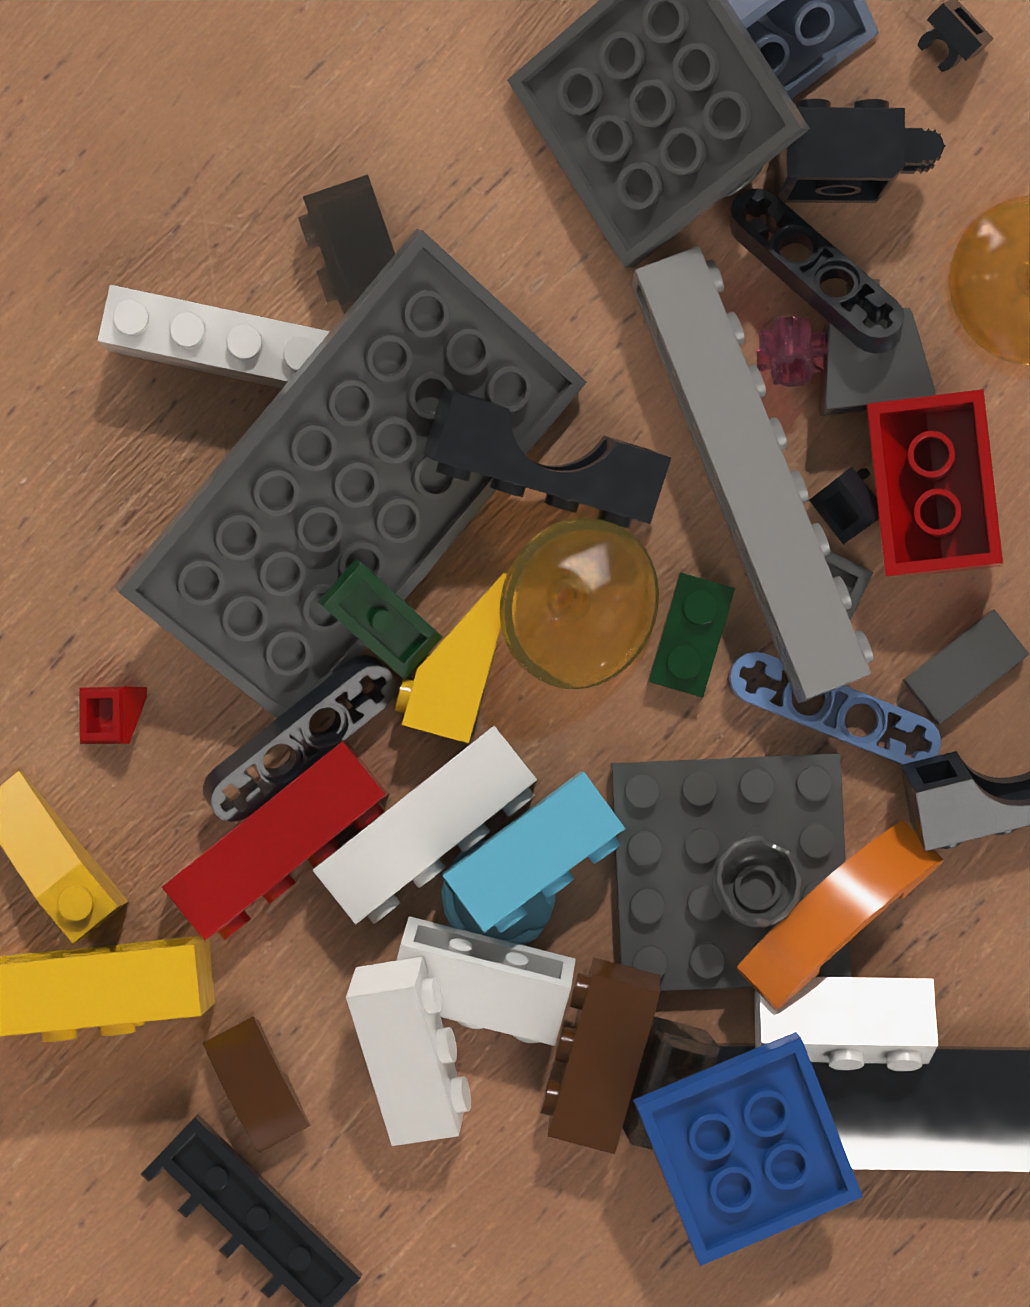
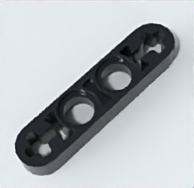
[730,188,905,354]
[203,655,396,822]

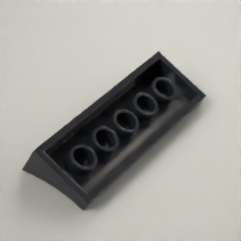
[704,1043,1030,1172]

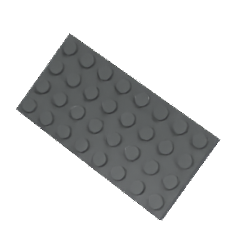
[115,229,587,718]

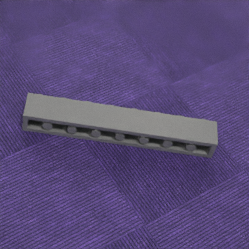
[631,246,873,704]

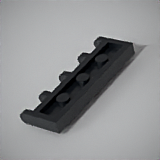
[140,1114,362,1307]

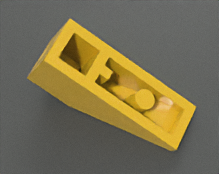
[395,573,515,743]
[0,771,129,944]

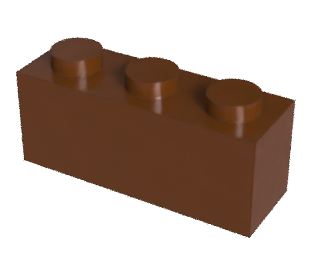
[540,957,660,1154]

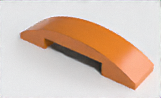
[736,820,944,1012]

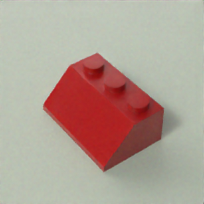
[867,389,1003,577]

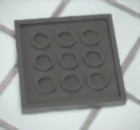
[507,0,810,268]
[611,753,851,991]

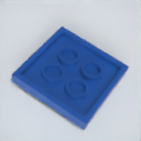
[633,1032,863,1266]

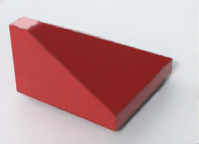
[79,686,147,744]

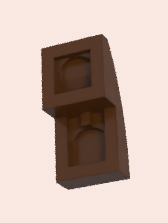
[203,1016,310,1153]

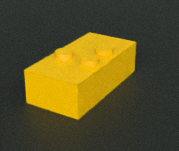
[0,936,216,1042]

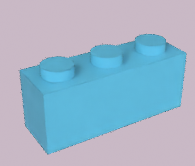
[443,771,626,933]

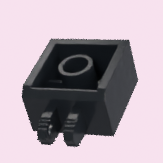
[775,98,946,203]

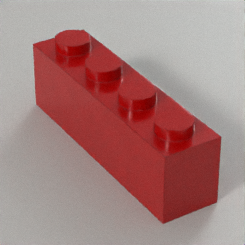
[162,741,389,941]

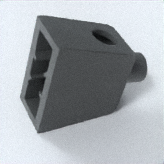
[819,279,936,416]

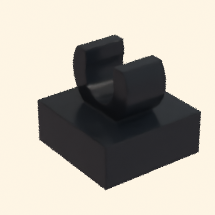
[917,0,994,72]
[809,467,879,545]

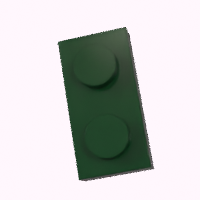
[318,559,443,680]
[647,572,735,698]

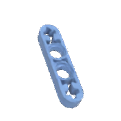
[728,652,941,765]

